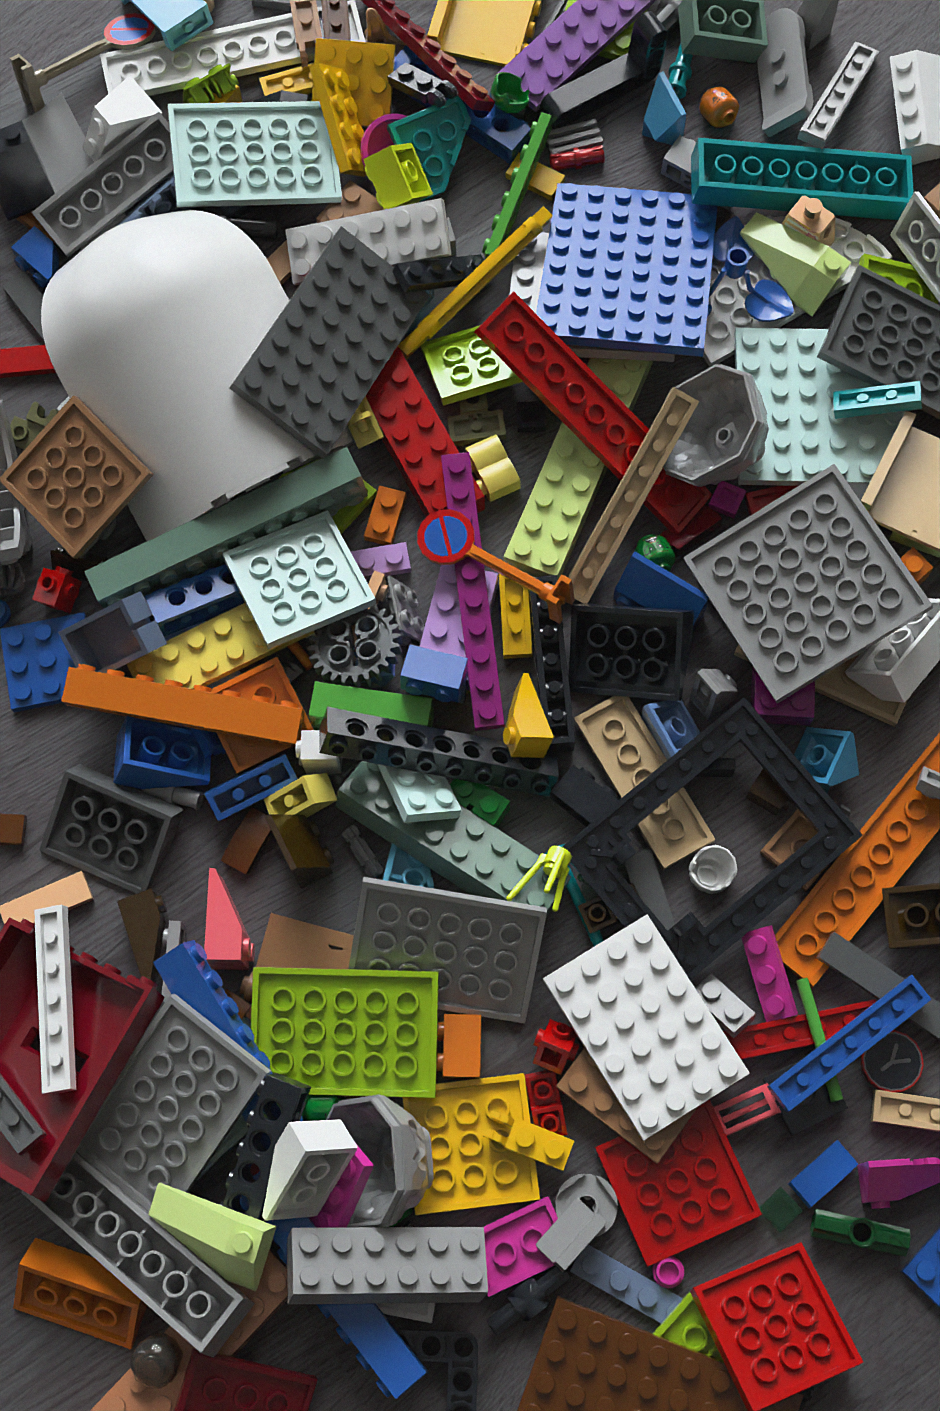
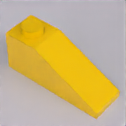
[503,673,554,758]

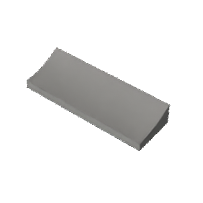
[22,92,126,250]
[32,111,174,257]

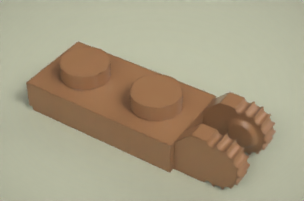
[290,0,322,67]

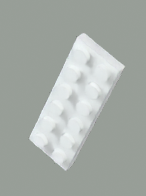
[285,198,452,285]

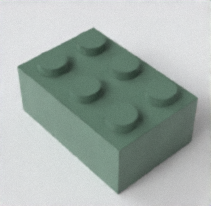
[678,0,768,63]

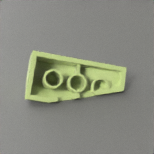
[740,212,851,317]
[148,1183,277,1291]

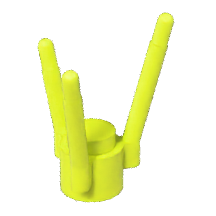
[506,846,572,912]

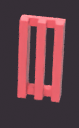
[713,1083,781,1136]

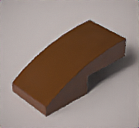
[221,806,272,874]

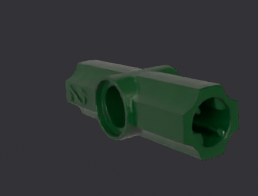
[810,1208,911,1257]

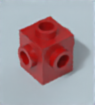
[32,566,82,613]
[533,1019,580,1075]

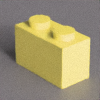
[264,773,337,818]

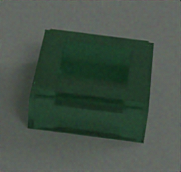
[759,1187,803,1233]

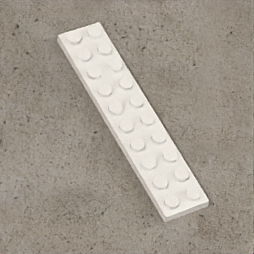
[100,0,365,96]

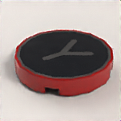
[861,1030,924,1093]

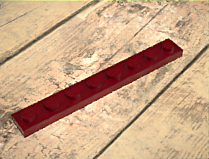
[361,0,495,112]

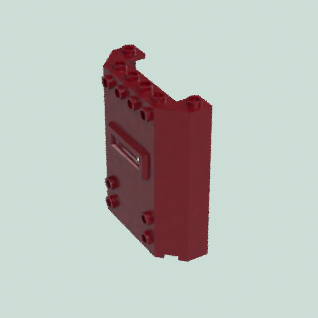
[0,917,165,1203]

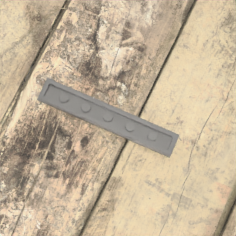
[797,42,879,149]

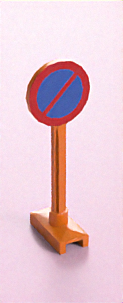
[417,509,575,624]

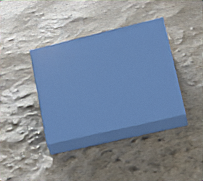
[641,699,700,760]

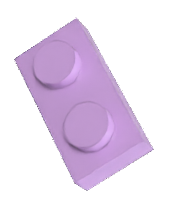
[350,542,411,580]

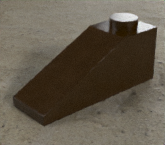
[117,889,167,983]

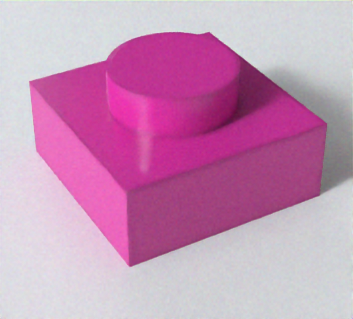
[708,481,746,519]

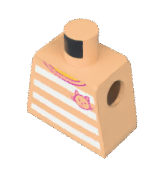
[782,196,836,247]

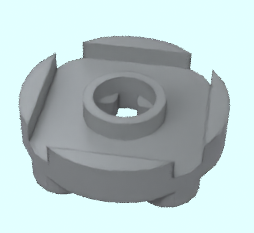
[555,1174,618,1238]

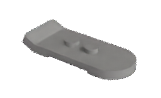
[757,8,814,137]

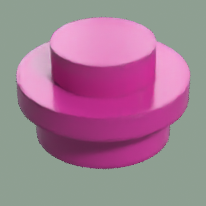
[652,1256,684,1288]

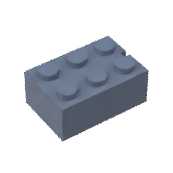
[58,591,167,673]

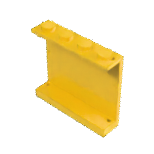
[427,0,542,67]

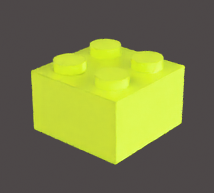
[363,143,433,209]

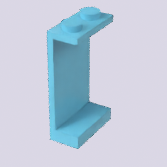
[121,0,214,51]

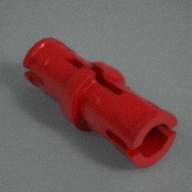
[549,145,605,171]

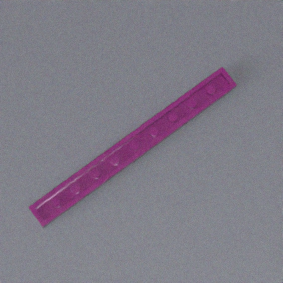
[441,452,505,731]

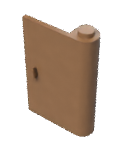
[240,913,354,1003]

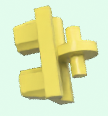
[347,396,384,449]

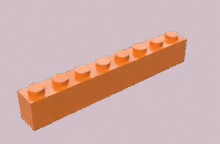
[61,664,305,747]

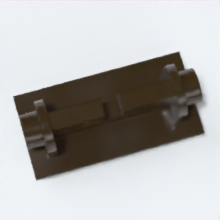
[50,546,108,582]

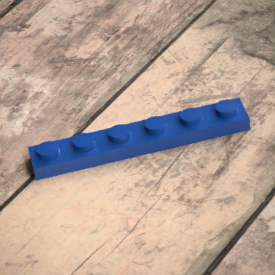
[767,975,932,1112]

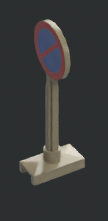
[10,13,156,113]

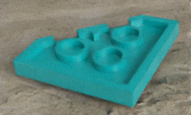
[387,96,471,202]

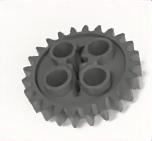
[307,604,403,688]

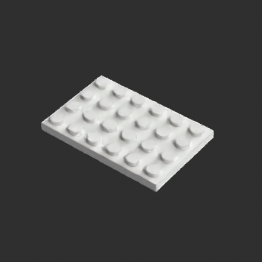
[543,914,750,1141]

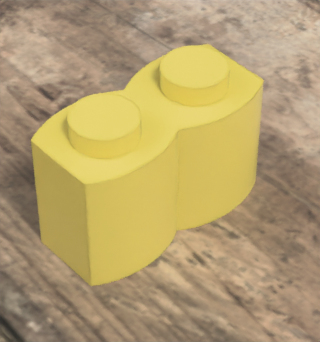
[466,434,521,502]

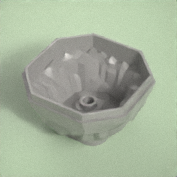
[662,364,769,487]
[326,1094,434,1228]

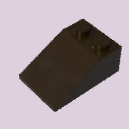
[265,814,335,889]
[882,883,940,949]

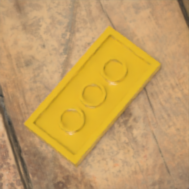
[309,63,367,177]

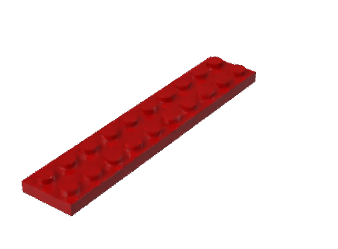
[474,291,713,534]

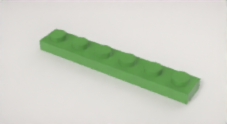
[482,112,552,259]

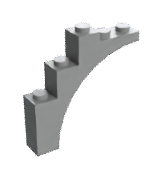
[0,399,32,565]

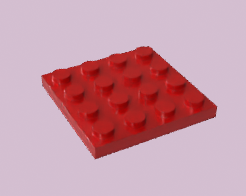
[595,1099,762,1267]
[690,1242,863,1411]

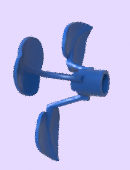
[707,216,794,322]

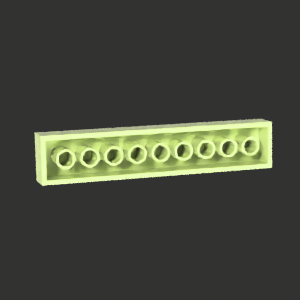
[504,358,653,579]

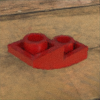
[525,1070,568,1136]

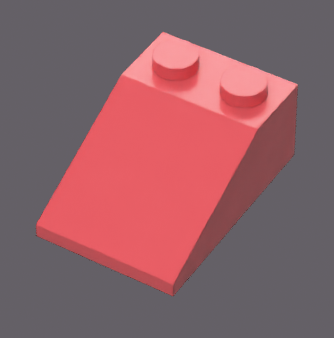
[204,868,255,970]

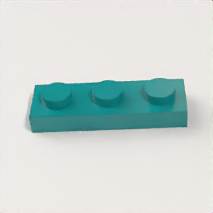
[833,381,922,419]

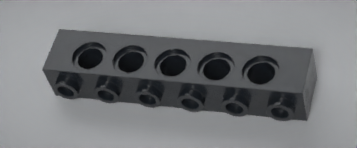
[528,575,575,753]
[219,1073,311,1222]

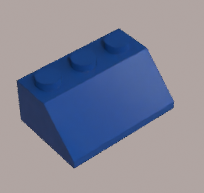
[613,552,709,632]

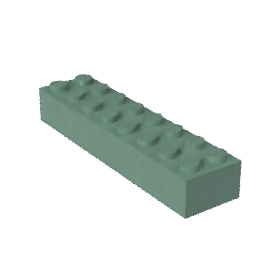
[335,761,571,918]

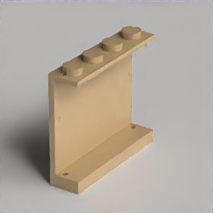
[861,411,940,552]

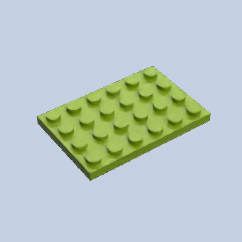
[251,967,439,1098]

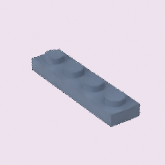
[570,1245,683,1323]

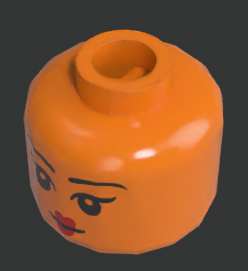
[699,87,739,128]

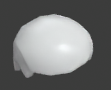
[689,845,737,894]

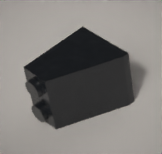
[0,120,55,221]

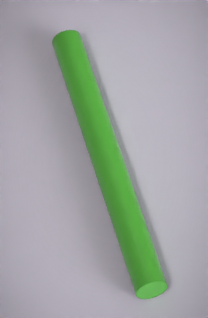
[796,978,843,1102]

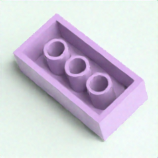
[420,564,498,691]

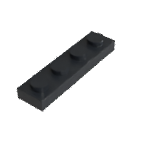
[392,254,484,293]

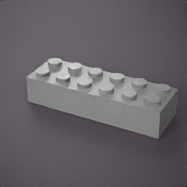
[287,1227,488,1304]

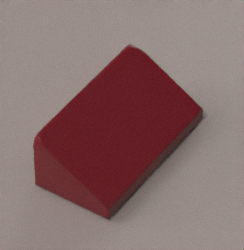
[660,504,723,557]

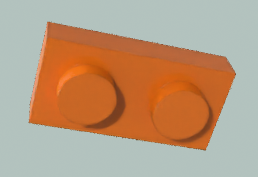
[364,485,407,545]

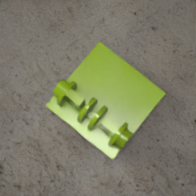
[183,63,239,104]

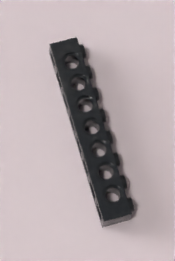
[319,707,559,797]

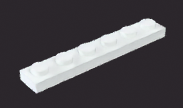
[34,904,76,1095]

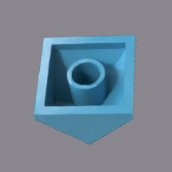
[642,71,686,145]
[794,727,859,793]

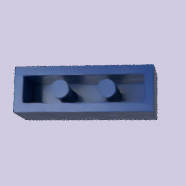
[203,753,298,821]

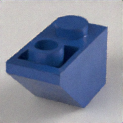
[11,226,59,288]

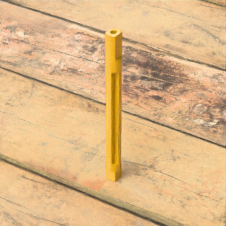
[398,206,553,359]

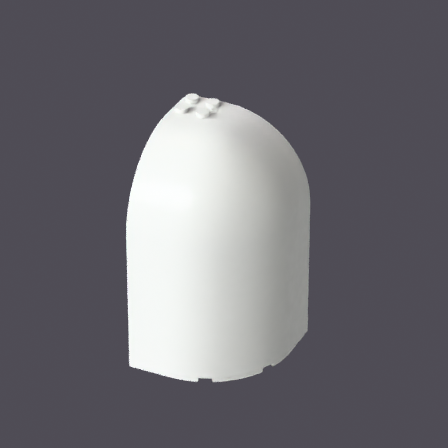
[41,210,355,541]

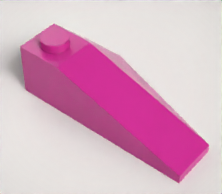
[857,1157,940,1209]

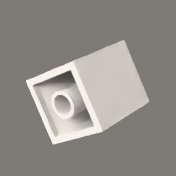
[83,77,162,162]

